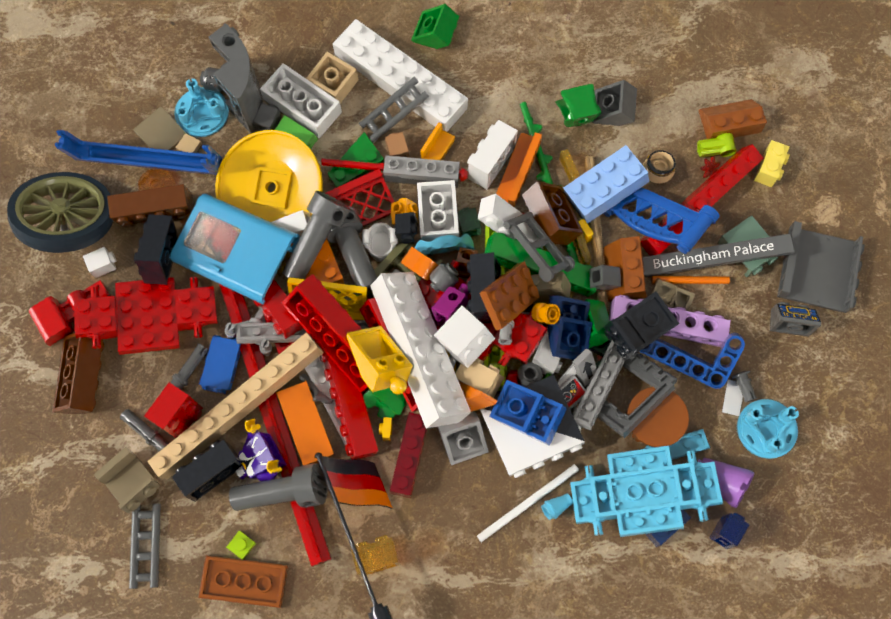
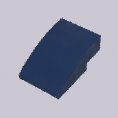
[548,295,592,360]

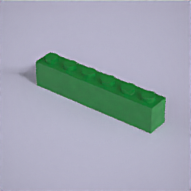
[484,232,597,297]

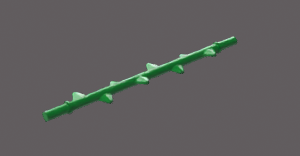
[520,102,580,263]

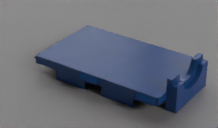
[199,335,241,394]

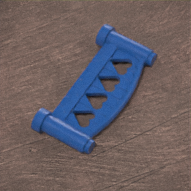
[603,187,720,254]

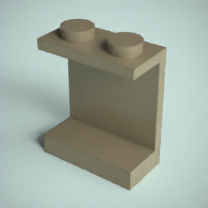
[94,447,160,514]

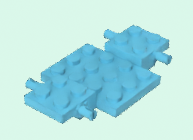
[570,446,723,537]

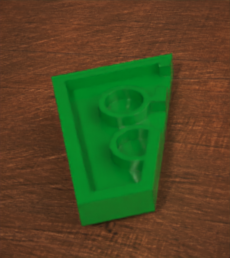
[328,132,384,188]

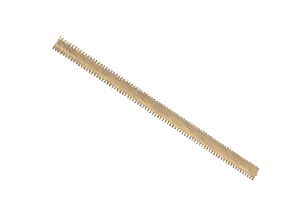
[585,156,609,316]

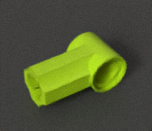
[697,133,737,157]

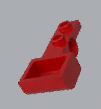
[29,280,111,346]

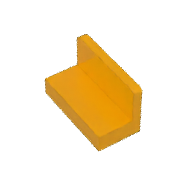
[421,122,455,160]

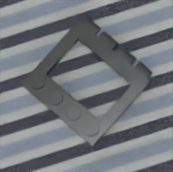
[578,353,677,438]

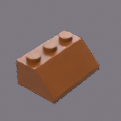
[698,99,767,139]
[603,236,647,302]

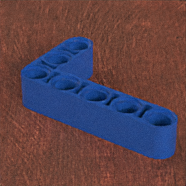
[639,333,745,389]

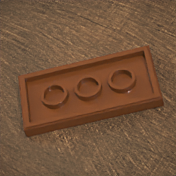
[198,555,288,608]

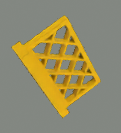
[287,277,367,320]

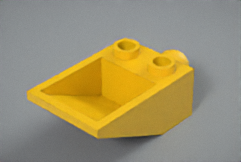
[346,326,413,394]

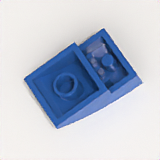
[489,380,567,446]

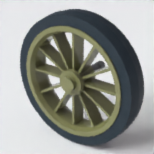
[7,172,113,253]

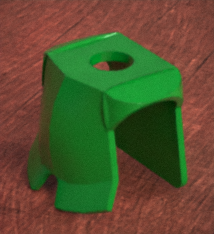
[555,84,601,127]
[363,388,407,419]

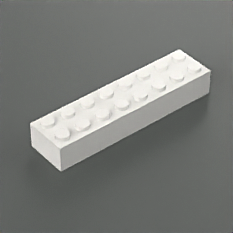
[333,19,468,132]
[370,272,471,428]

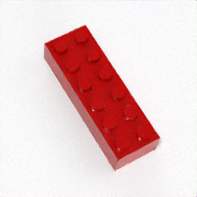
[282,274,368,393]

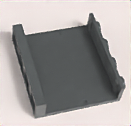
[777,221,865,313]

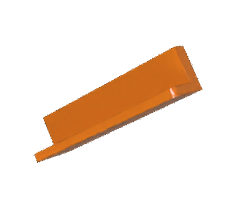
[496,132,542,207]

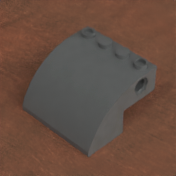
[209,23,263,134]

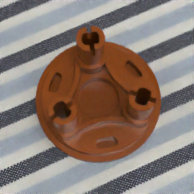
[627,387,689,447]

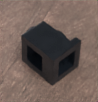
[395,212,418,244]

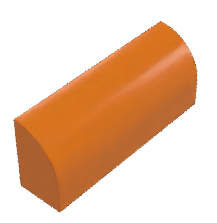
[276,381,334,465]

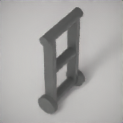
[503,212,575,282]

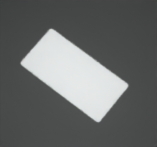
[722,380,743,416]

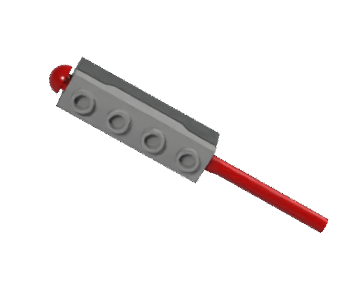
[321,155,468,188]

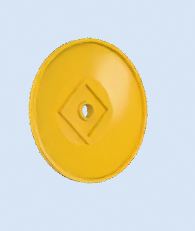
[215,130,323,234]

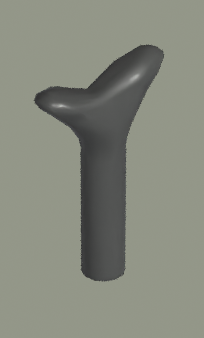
[300,374,333,404]

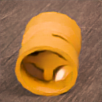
[532,302,560,324]

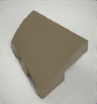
[650,278,695,311]

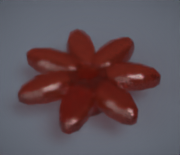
[700,156,721,178]

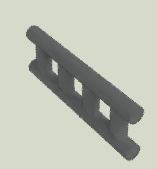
[359,76,430,143]
[129,504,161,589]

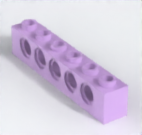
[609,295,731,347]

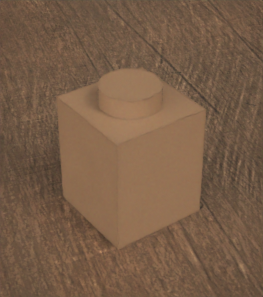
[385,132,409,157]

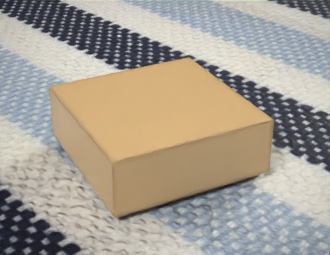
[175,133,202,153]

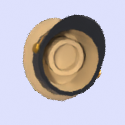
[643,150,676,184]

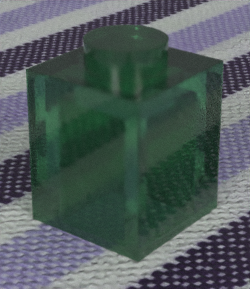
[457,207,481,237]

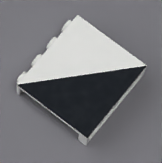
[480,374,585,478]

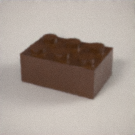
[522,181,583,245]

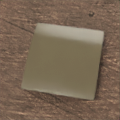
[133,106,187,150]

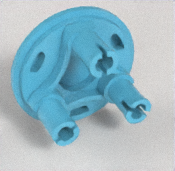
[175,79,229,137]
[737,399,799,459]

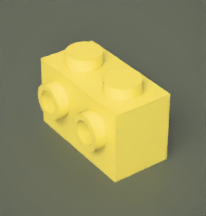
[754,140,790,187]

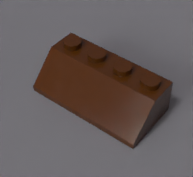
[52,333,104,414]

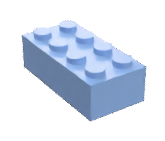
[563,145,649,224]

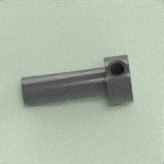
[282,190,351,279]
[327,206,377,295]
[229,463,327,511]

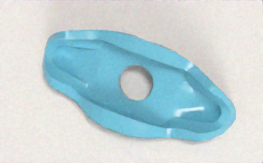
[415,233,475,256]

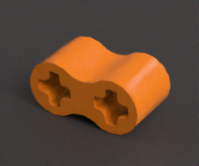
[400,247,438,281]

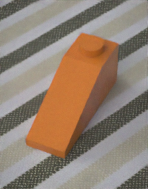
[458,380,497,412]

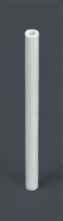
[477,464,579,542]

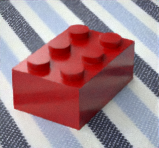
[144,382,203,438]

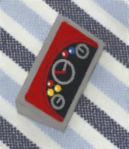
[559,374,586,409]

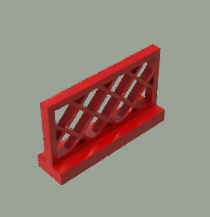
[325,168,395,227]

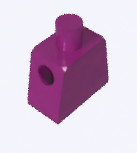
[431,283,470,327]

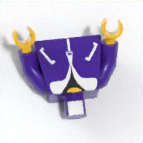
[236,418,287,481]

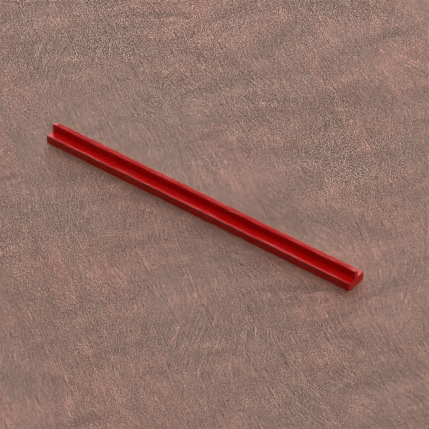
[219,284,332,567]

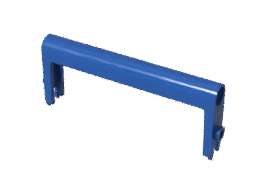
[55,130,223,175]

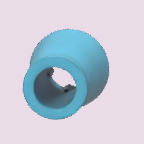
[541,493,573,520]

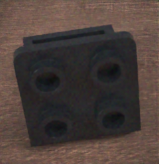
[603,291,680,360]

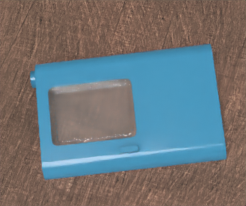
[170,194,300,305]

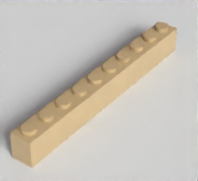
[147,333,324,479]

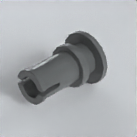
[731,371,757,402]

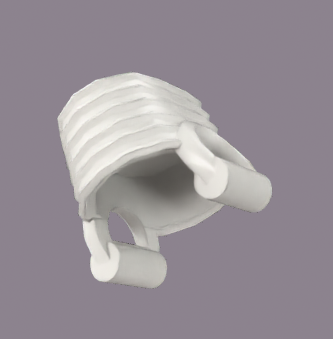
[362,222,398,262]

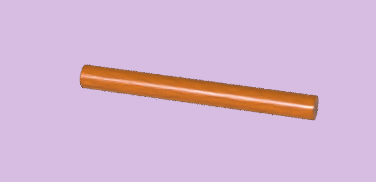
[652,276,730,284]

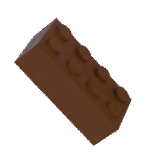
[107,184,194,228]

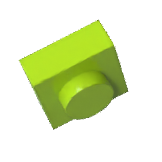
[226,530,256,560]

